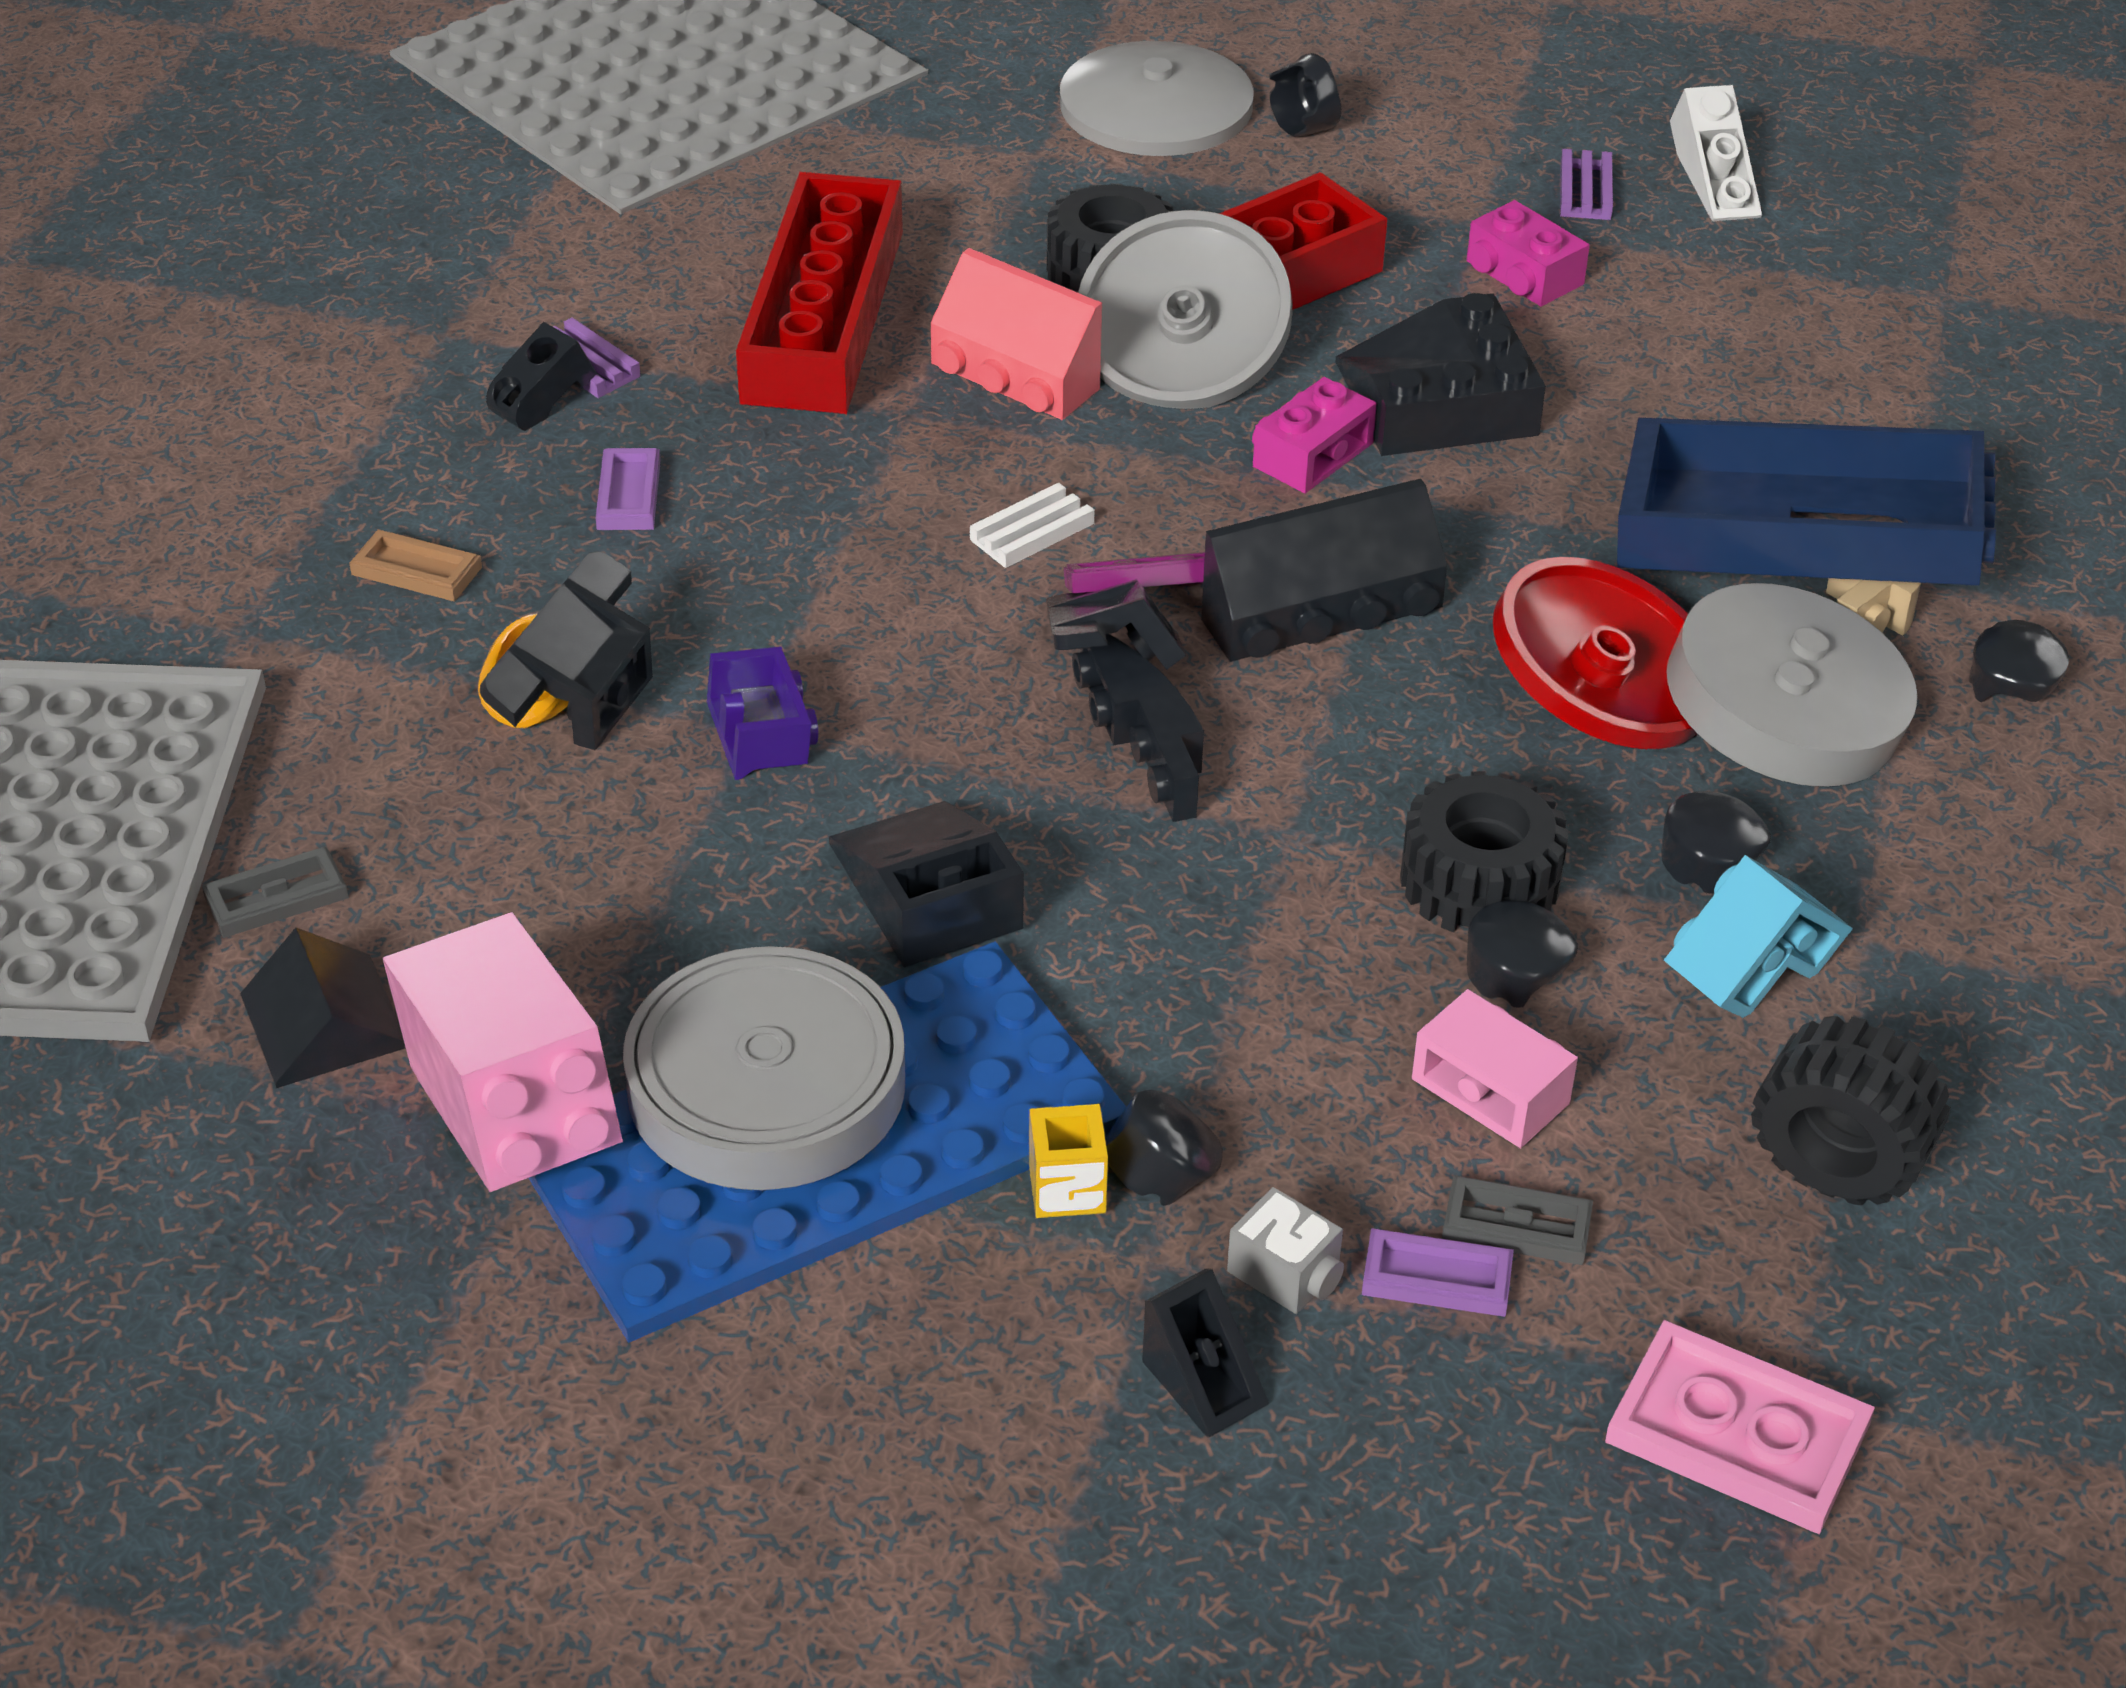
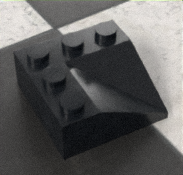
[1335,293,1546,456]

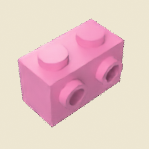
[1412,989,1578,1149]

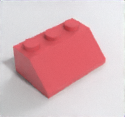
[931,248,1102,420]

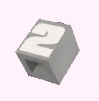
[1227,1187,1344,1315]

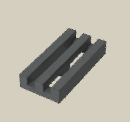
[202,846,349,938]
[1442,1175,1593,1265]

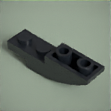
[1072,634,1204,822]

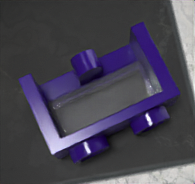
[707,647,818,780]

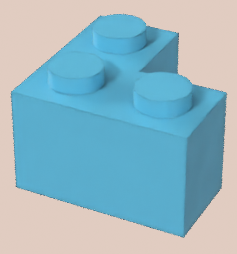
[1664,855,1853,1018]

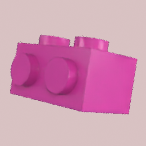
[1467,200,1590,307]
[1252,377,1377,494]

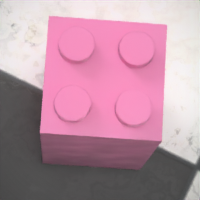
[383,912,623,1192]

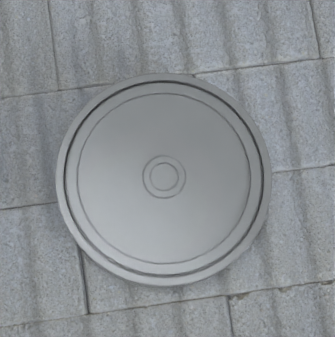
[1667,583,1917,786]
[623,946,905,1190]

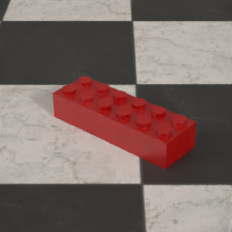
[736,172,903,414]

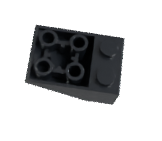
[829,801,1024,967]

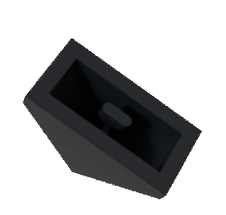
[1142,1269,1269,1437]

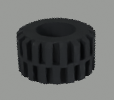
[1047,183,1173,293]
[1400,771,1569,933]
[1751,1016,1951,1205]

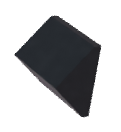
[240,927,406,1088]

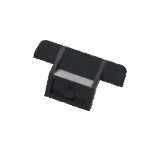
[480,551,653,751]
[1046,579,1186,670]

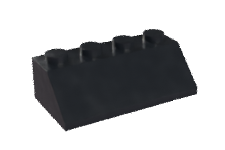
[1201,478,1447,662]

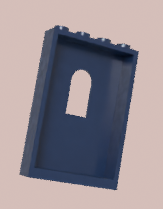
[1617,417,1996,586]

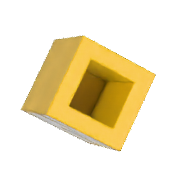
[1029,1104,1108,1218]

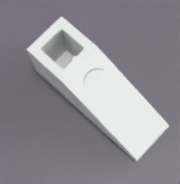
[1670,85,1762,221]

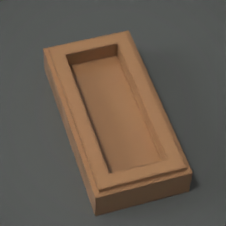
[349,529,482,602]

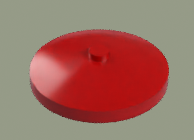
[1493,557,1697,749]

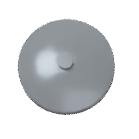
[1060,41,1254,156]
[1078,210,1293,409]

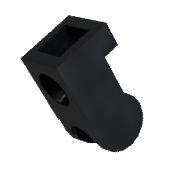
[486,322,597,431]

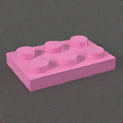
[1605,1320,1875,1535]

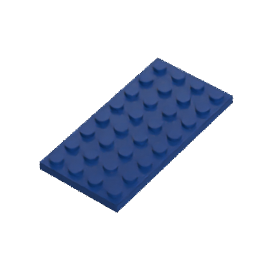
[529,941,1126,1343]

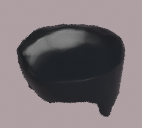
[1269,53,1342,137]
[1969,620,2069,702]
[1661,791,1771,894]
[1467,901,1578,1008]
[1105,1090,1223,1206]

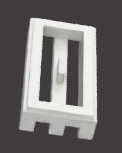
[970,482,1095,568]

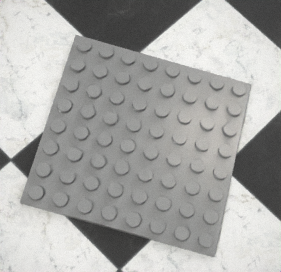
[390,0,928,214]

